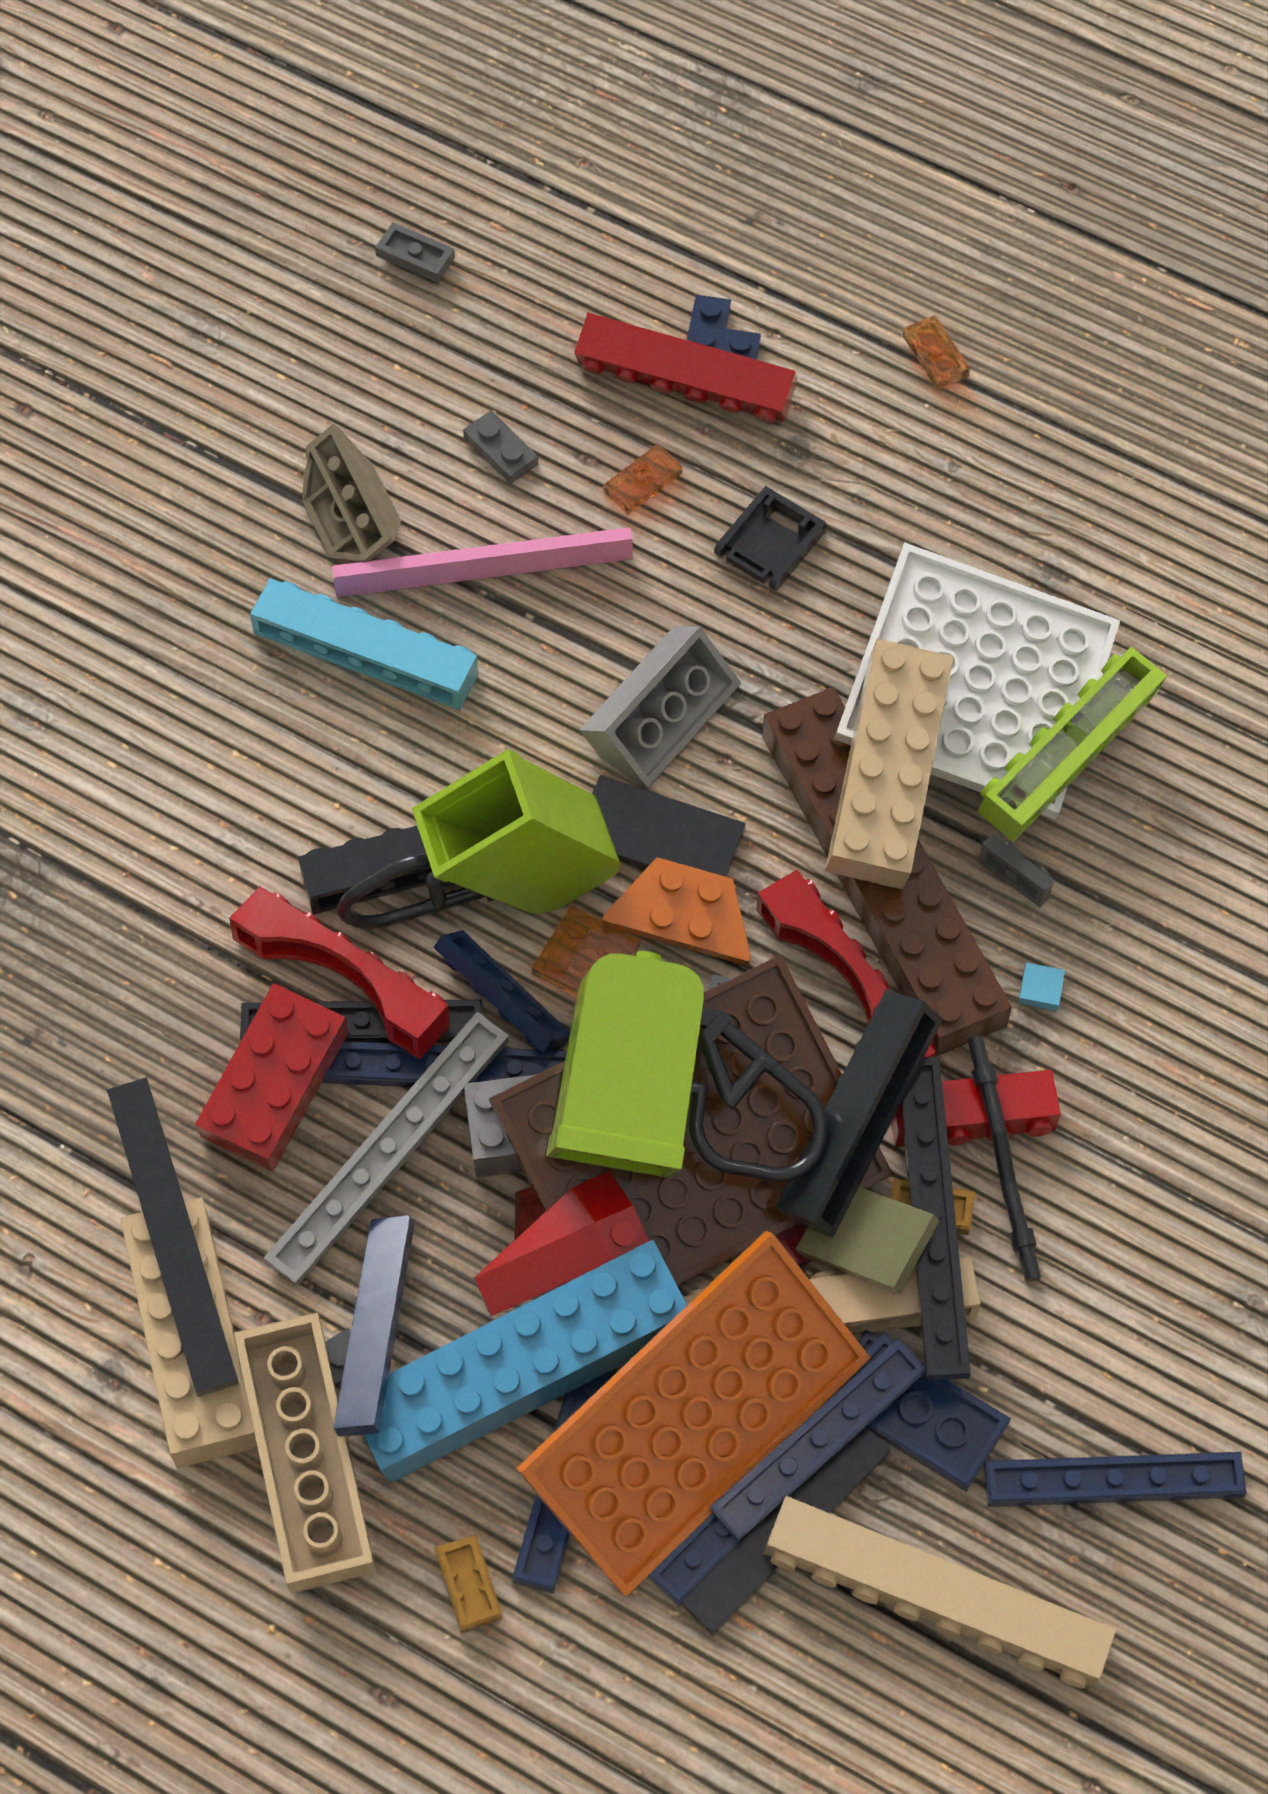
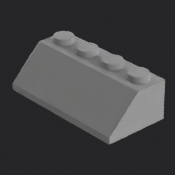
[579,626,741,788]

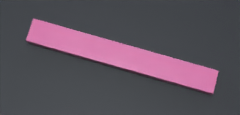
[332,528,633,598]

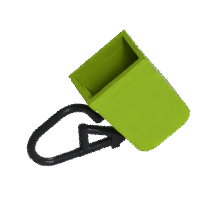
[337,749,620,929]
[546,951,828,1182]

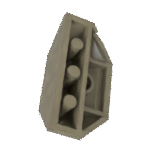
[302,424,402,562]

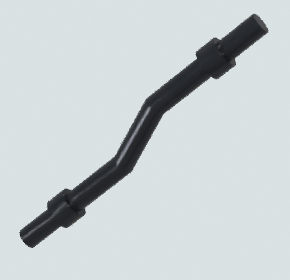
[967,1036,1041,1282]

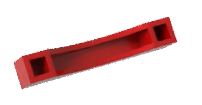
[756,870,936,1058]
[229,886,450,1060]

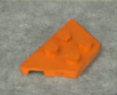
[600,857,751,966]

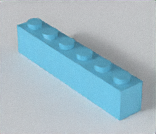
[250,578,479,711]

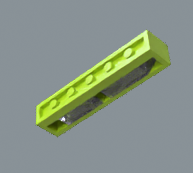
[977,646,1167,842]

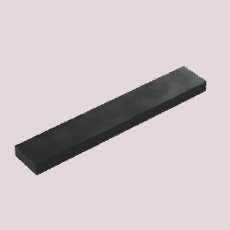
[240,999,483,1043]
[681,1427,891,1636]

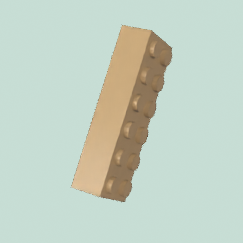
[825,638,954,889]
[120,1197,258,1469]
[234,1312,377,1594]

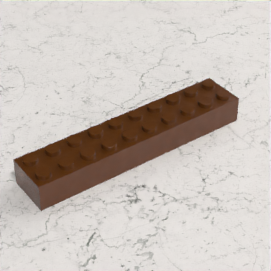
[762,687,1012,1057]

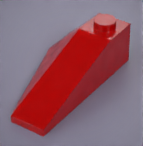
[474,1171,649,1317]

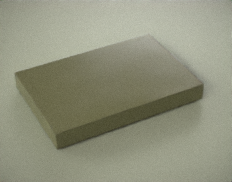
[796,1187,939,1294]

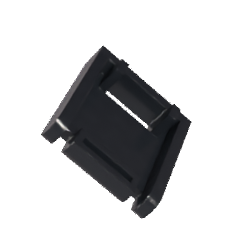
[714,486,826,591]

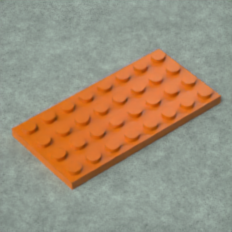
[516,1231,871,1597]

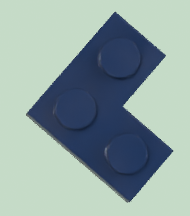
[687,295,761,360]

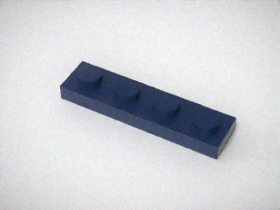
[433,930,570,1053]

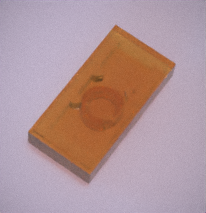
[603,444,683,515]

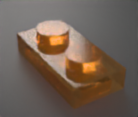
[902,315,970,390]

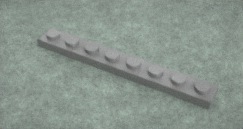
[264,1012,509,1287]

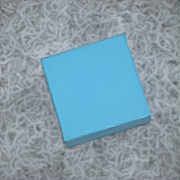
[1018,962,1065,1011]

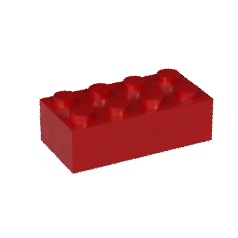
[195,983,349,1172]

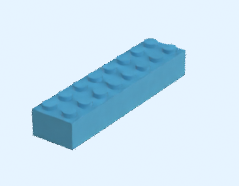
[364,1240,687,1483]

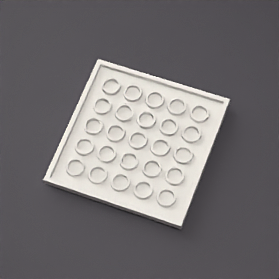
[834,542,1120,820]

